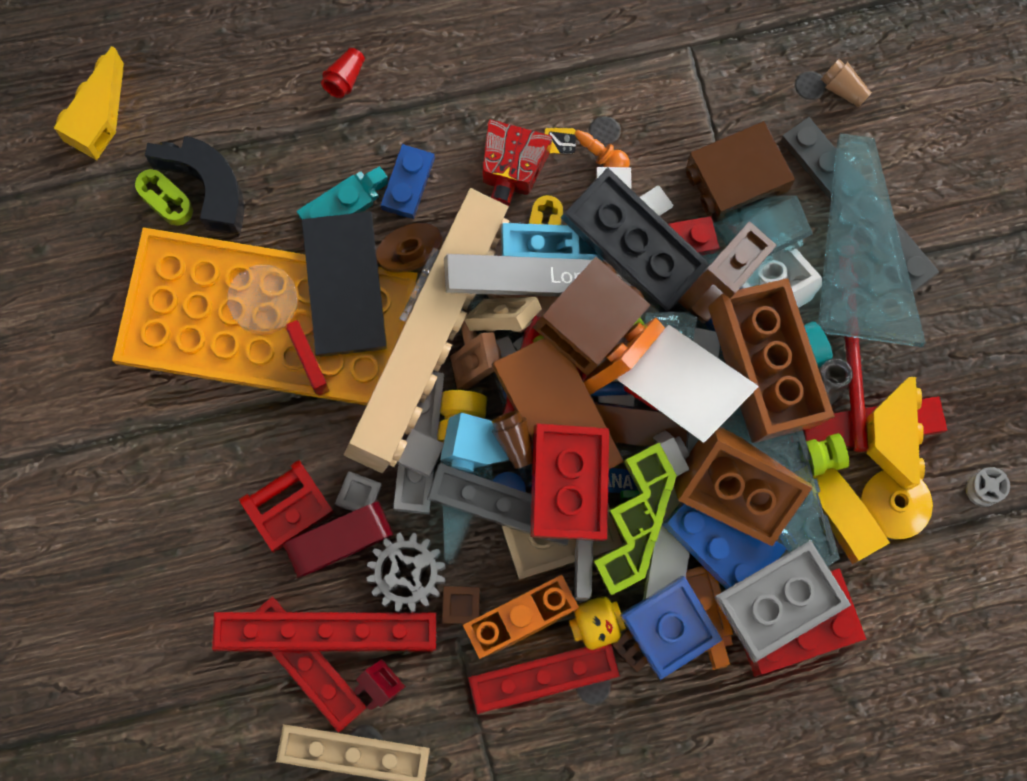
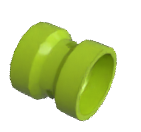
[803,433,849,477]

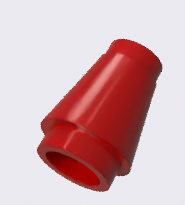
[321,48,365,98]

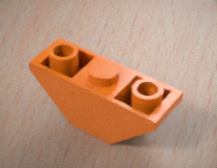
[463,575,579,659]

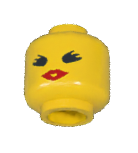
[569,596,626,650]

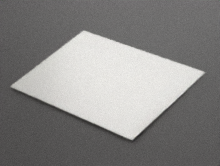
[617,325,759,443]

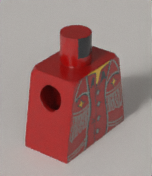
[483,119,552,206]

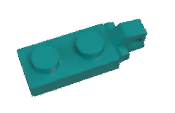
[297,166,389,220]

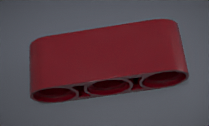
[283,501,394,578]

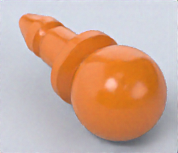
[574,130,630,168]

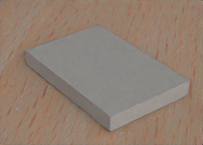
[714,540,851,663]

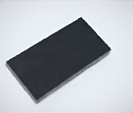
[560,167,710,315]
[302,211,387,357]

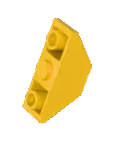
[866,377,925,490]

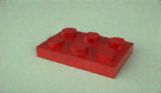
[530,423,609,541]

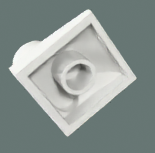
[739,234,822,308]

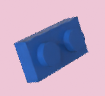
[381,144,435,219]

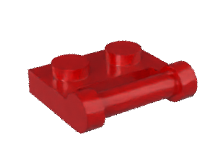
[238,460,334,553]

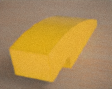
[794,465,890,565]

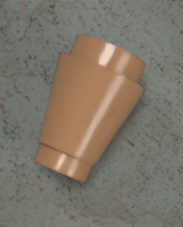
[820,59,872,107]

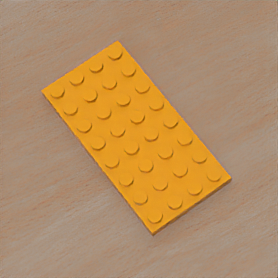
[112,227,418,406]

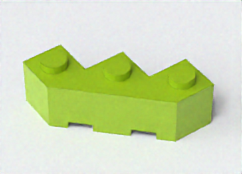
[593,443,677,595]

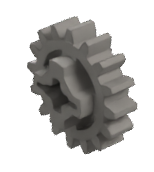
[366,533,446,613]

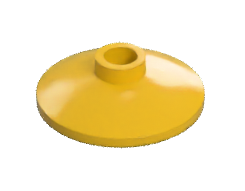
[861,470,933,539]

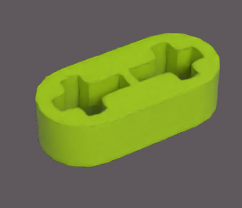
[135,169,193,226]

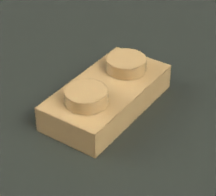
[464,297,542,332]

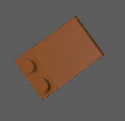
[674,427,813,546]

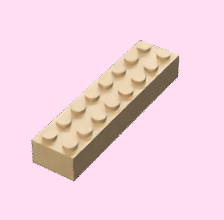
[344,188,509,473]

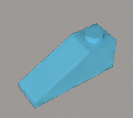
[501,223,604,260]
[440,413,533,472]

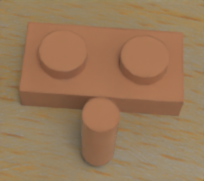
[450,320,501,389]

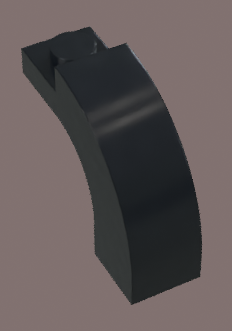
[145,136,244,235]

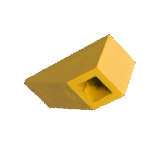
[54,46,124,160]

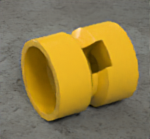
[437,390,487,443]

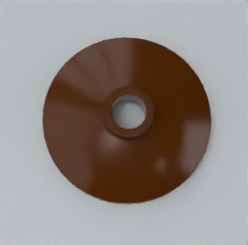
[376,223,443,273]

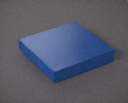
[620,576,722,680]

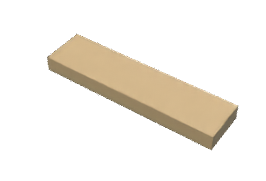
[276,724,430,781]

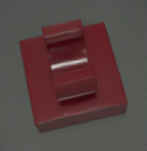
[354,659,406,710]

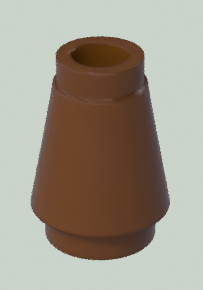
[492,410,533,469]

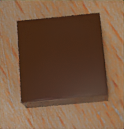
[442,586,480,625]

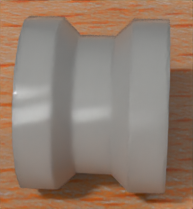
[966,467,1010,507]

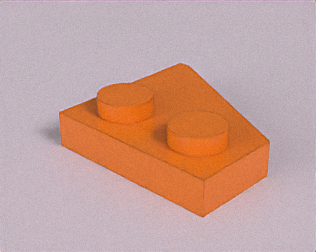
[583,318,665,395]

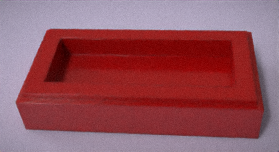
[285,319,329,396]

